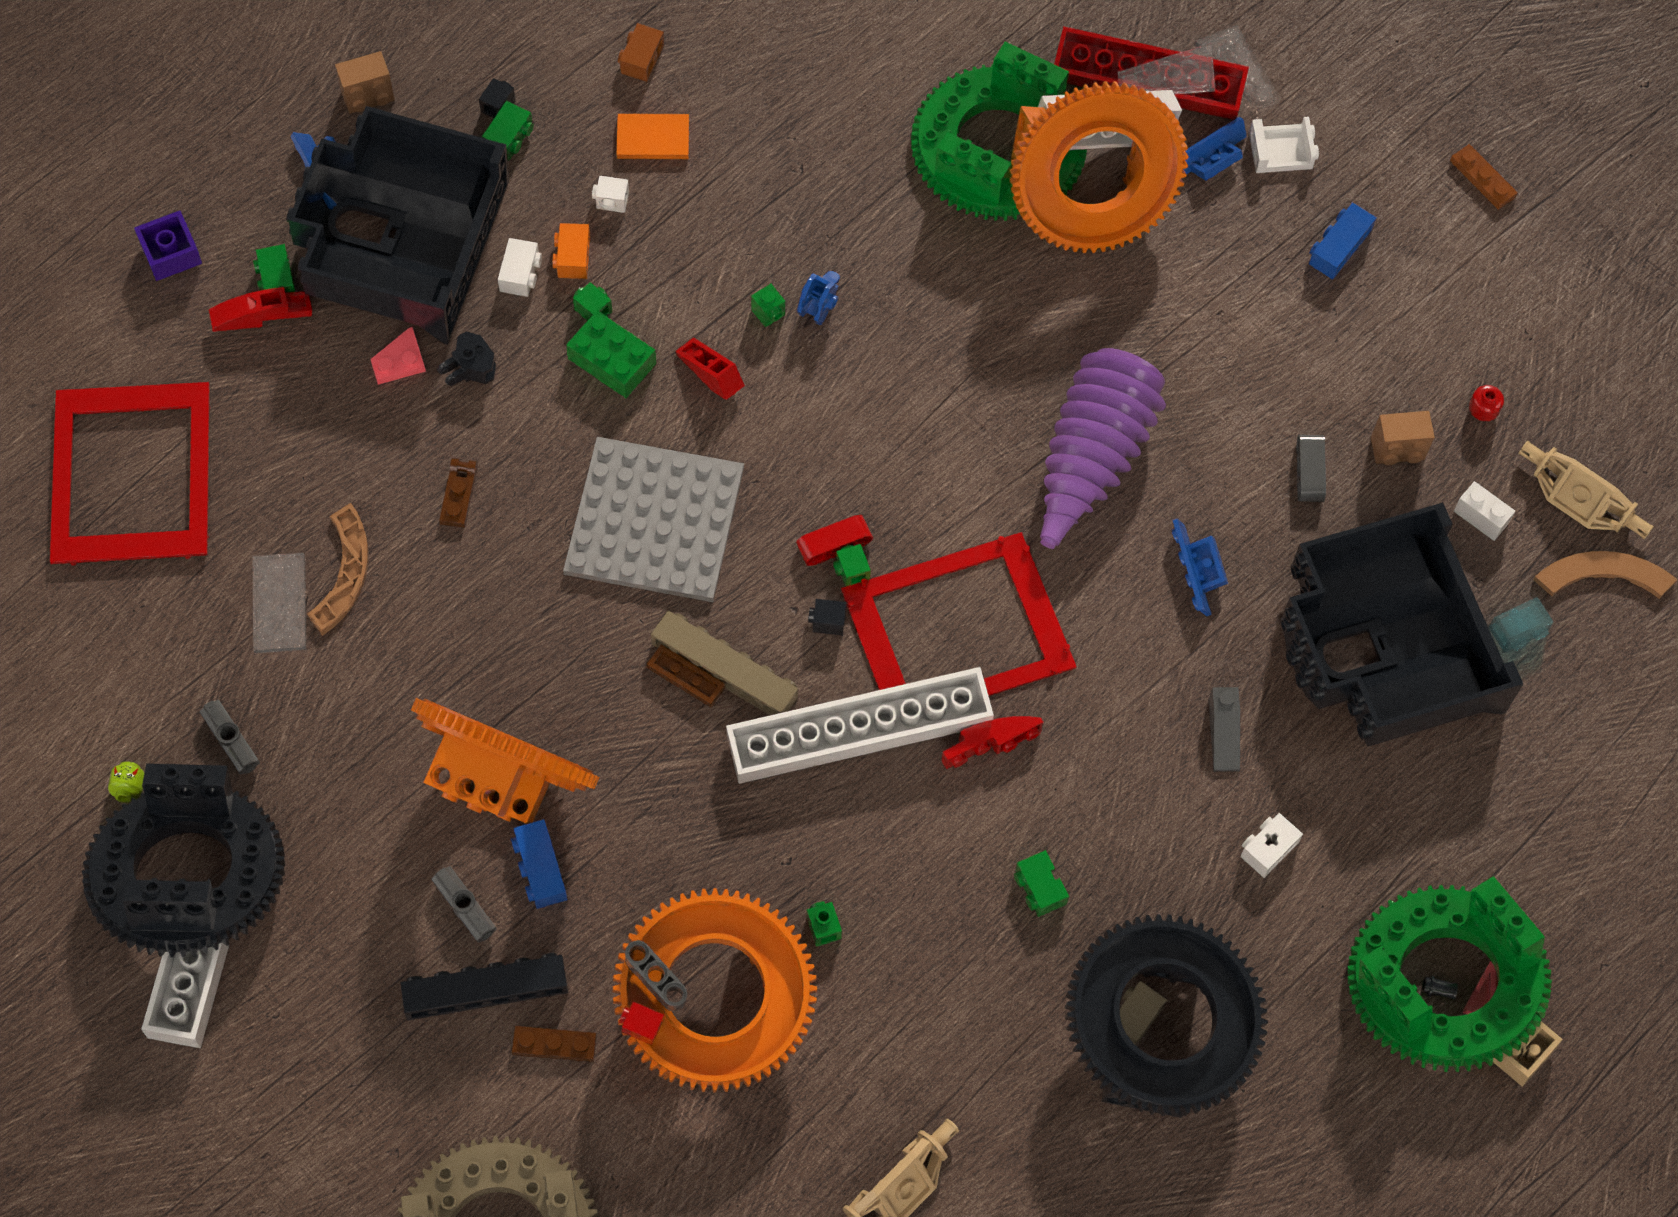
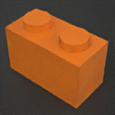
[552,223,590,279]

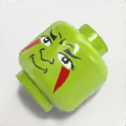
[108,762,144,803]

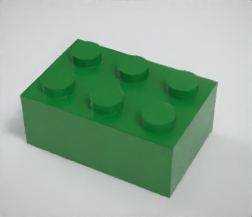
[566,310,657,398]

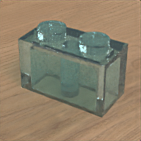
[1489,597,1554,653]

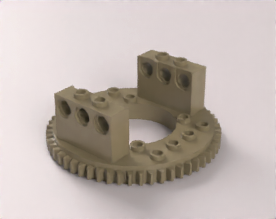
[398,1136,598,1217]

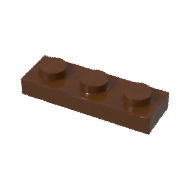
[647,644,726,708]
[512,1026,597,1062]

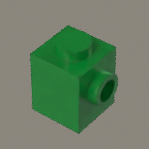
[573,282,612,321]
[751,283,785,328]
[833,544,871,587]
[806,901,842,947]

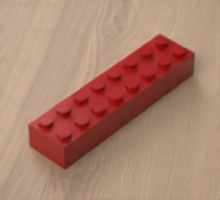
[1054,26,1249,120]

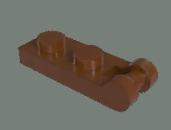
[439,458,478,528]

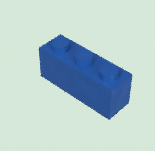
[1309,202,1377,279]
[511,819,567,909]

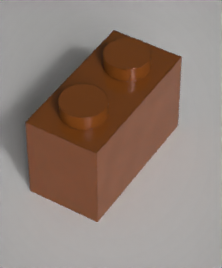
[618,23,664,82]

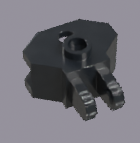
[436,331,496,386]

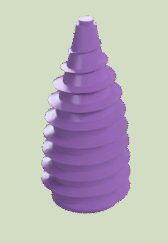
[1040,348,1166,549]

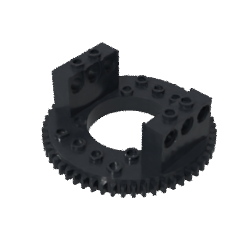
[82,763,286,958]
[1065,914,1268,1118]

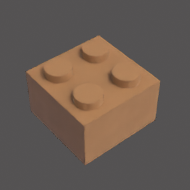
[335,51,395,114]
[1371,411,1435,465]

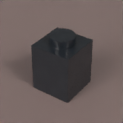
[479,78,516,118]
[808,599,846,636]

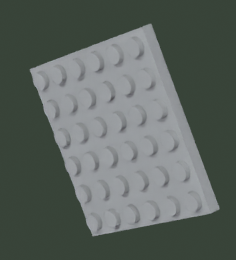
[563,437,744,602]

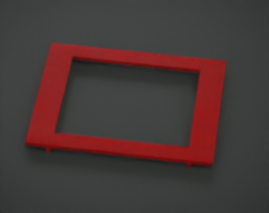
[50,382,211,566]
[841,532,1077,696]

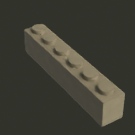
[651,611,798,715]

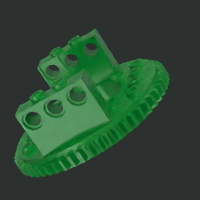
[911,41,1087,221]
[1348,876,1552,1072]

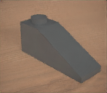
[1208,687,1240,772]

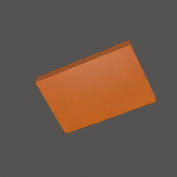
[617,114,689,159]

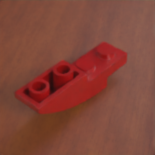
[209,287,312,332]
[941,716,1043,769]

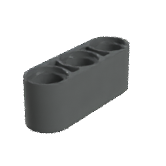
[1296,434,1326,502]
[625,940,687,1012]

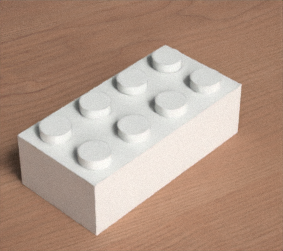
[141,943,229,1048]

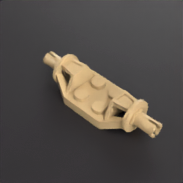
[1518,441,1654,539]
[843,1119,959,1217]

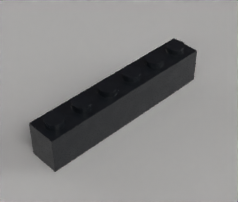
[400,953,568,1021]

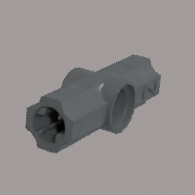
[199,700,260,775]
[431,866,497,943]

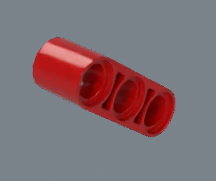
[796,515,873,566]

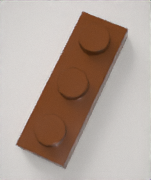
[1450,144,1518,210]

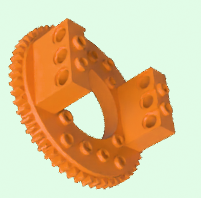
[1010,81,1189,253]
[411,698,600,824]
[613,888,817,1092]

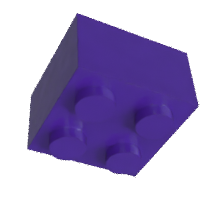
[134,210,202,281]

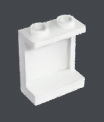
[1249,117,1319,173]

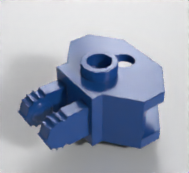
[797,271,840,325]

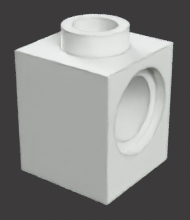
[592,176,629,213]

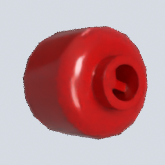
[1469,385,1504,421]

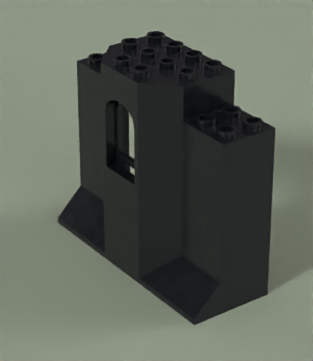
[286,106,509,345]
[1280,502,1523,747]

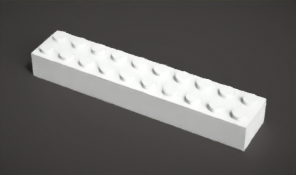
[726,667,994,784]

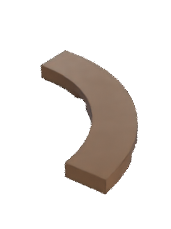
[307,503,369,636]
[1533,551,1678,599]

